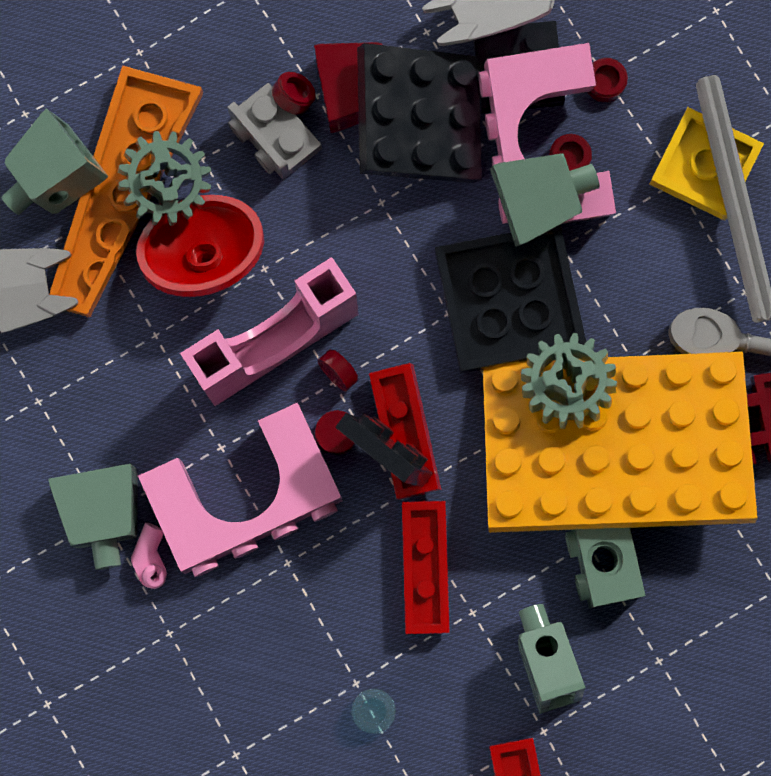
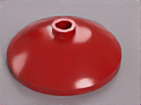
[136,195,264,297]

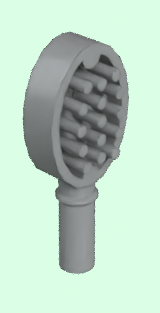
[668,308,771,356]

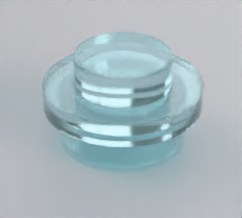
[352,689,396,734]

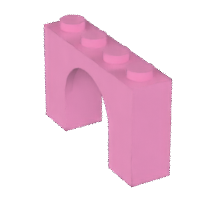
[478,43,616,232]
[180,257,358,406]
[138,402,342,577]

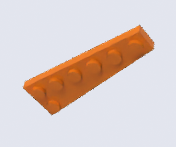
[49,65,203,317]

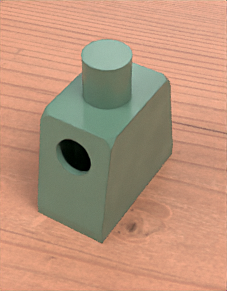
[1,108,109,215]
[490,154,600,247]
[48,464,138,570]
[518,604,585,714]

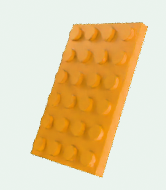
[483,352,758,533]

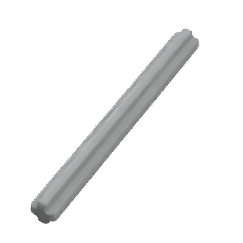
[696,75,771,323]

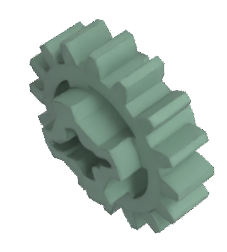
[118,131,211,226]
[521,333,617,429]

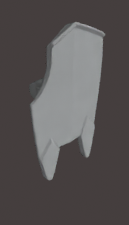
[422,0,555,46]
[0,248,79,333]

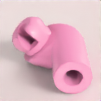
[131,523,167,589]

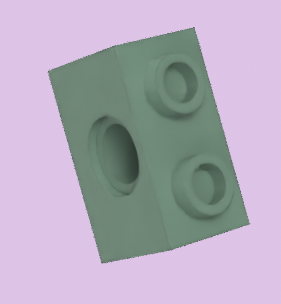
[565,528,646,609]

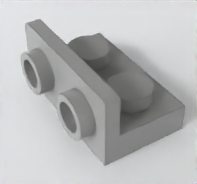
[227,83,322,180]

